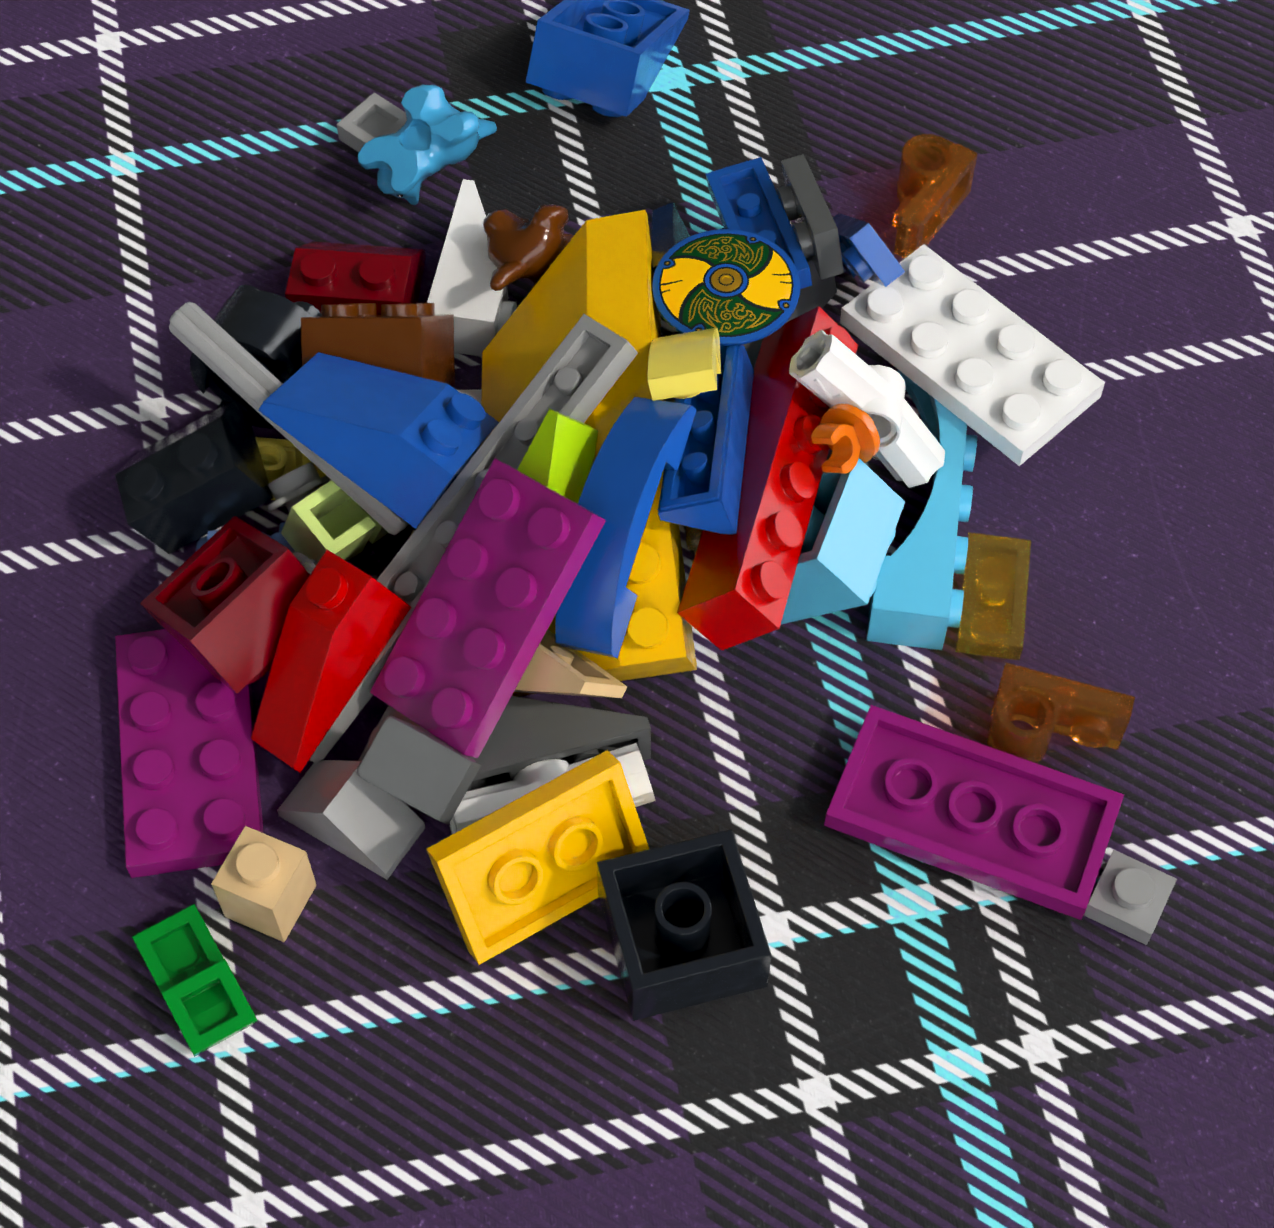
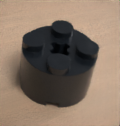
[190,285,321,429]

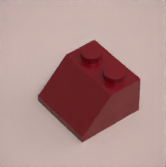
[285,241,426,315]
[140,516,310,694]

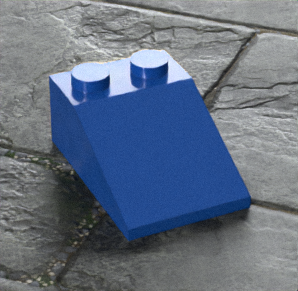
[526,0,690,117]
[258,352,499,529]

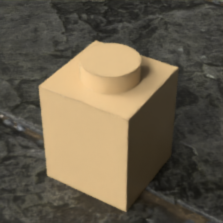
[211,826,316,942]

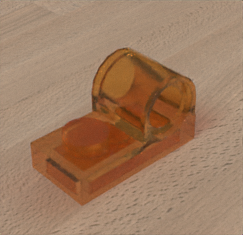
[893,134,978,258]
[987,662,1135,763]

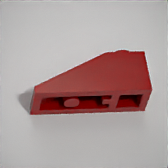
[251,550,411,773]

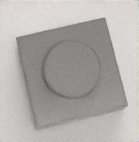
[336,93,407,152]
[1084,850,1177,945]

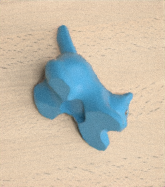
[358,85,497,205]

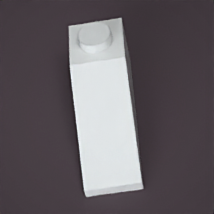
[427,179,517,357]

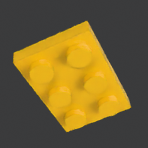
[426,750,649,965]

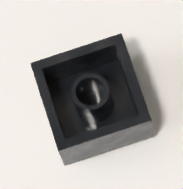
[597,829,772,1021]

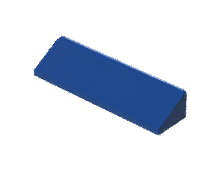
[658,344,754,535]

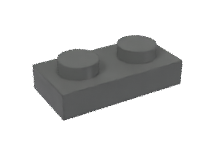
[776,154,844,280]

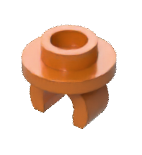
[811,404,880,474]

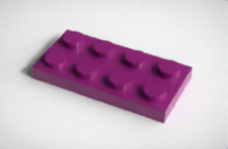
[370,458,606,758]
[115,629,264,878]
[824,705,1124,920]

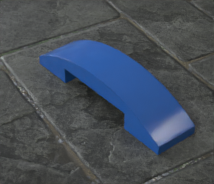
[555,397,697,659]

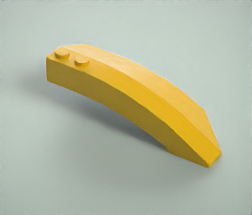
[481,210,697,697]

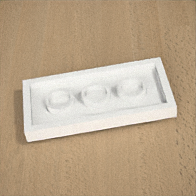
[840,244,1105,466]

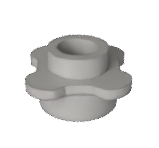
[267,462,331,512]

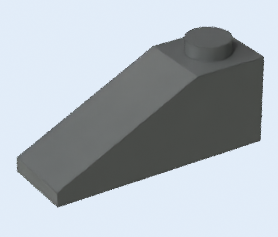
[467,696,651,791]

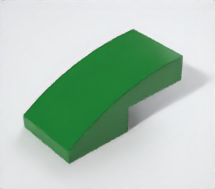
[132,904,258,1057]

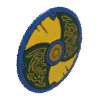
[652,229,800,346]

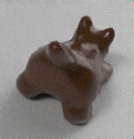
[483,204,574,291]

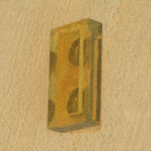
[956,532,1031,660]

